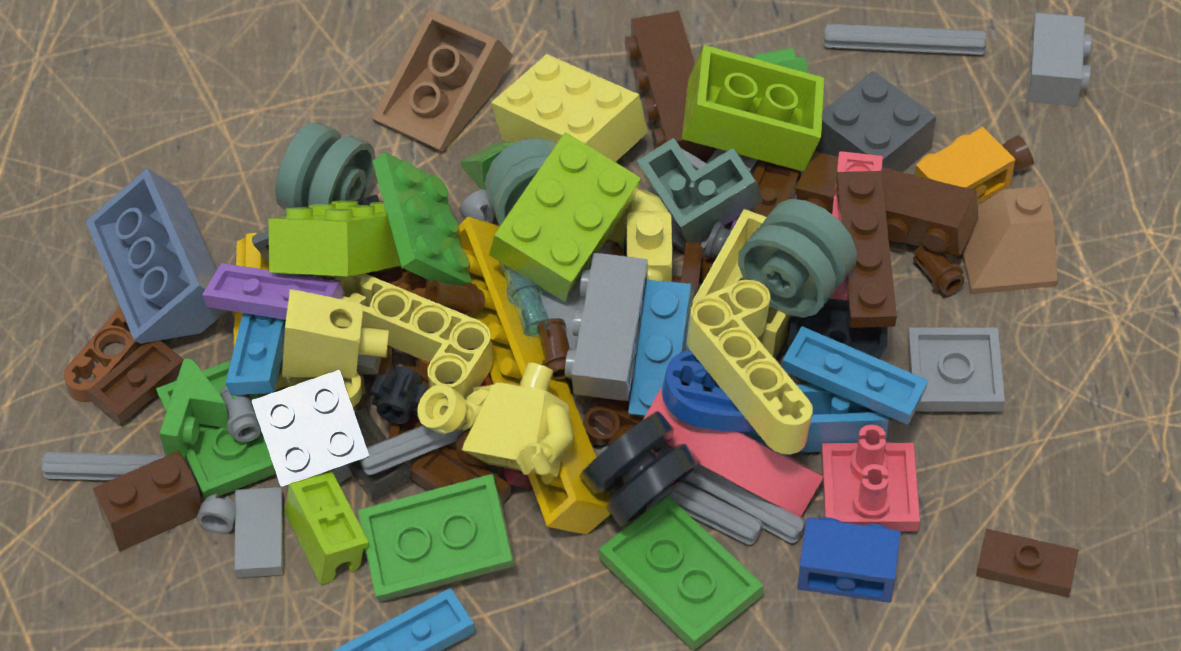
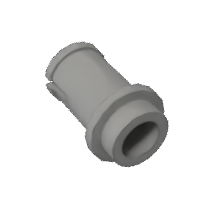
[220,386,261,442]

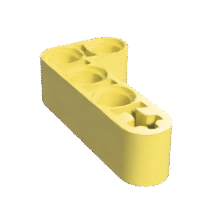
[335,273,493,400]
[687,280,813,454]

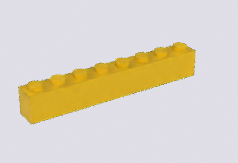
[457,216,612,535]

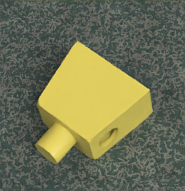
[282,289,389,378]

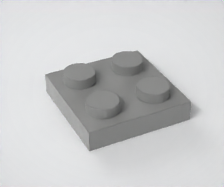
[907,327,1005,412]

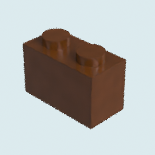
[93,451,202,552]

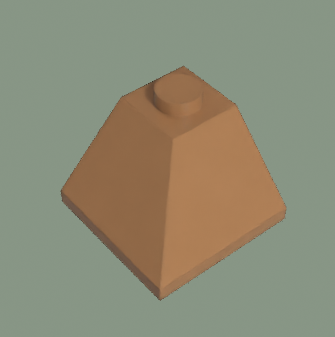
[961,186,1058,294]

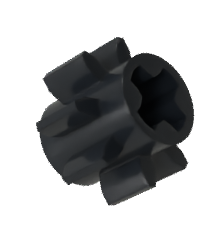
[370,367,428,424]

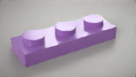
[202,263,344,320]

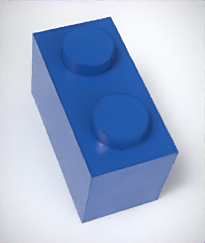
[797,517,901,603]

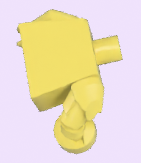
[619,189,672,282]
[418,362,574,477]

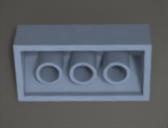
[85,168,228,344]

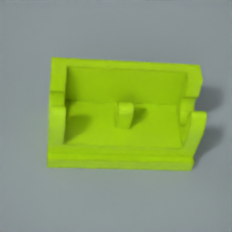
[285,471,369,585]

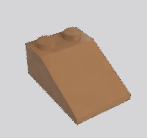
[372,9,513,152]

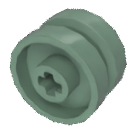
[275,122,376,210]
[486,138,557,225]
[738,199,857,318]

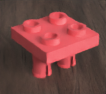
[821,425,920,531]

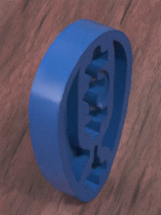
[662,349,756,432]

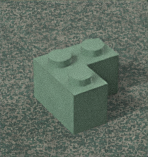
[637,138,763,243]

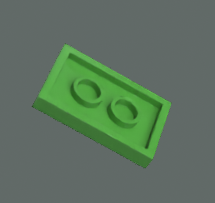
[372,152,472,286]
[156,360,276,500]
[358,474,516,602]
[598,496,764,650]

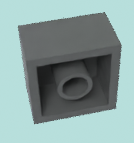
[815,71,936,172]

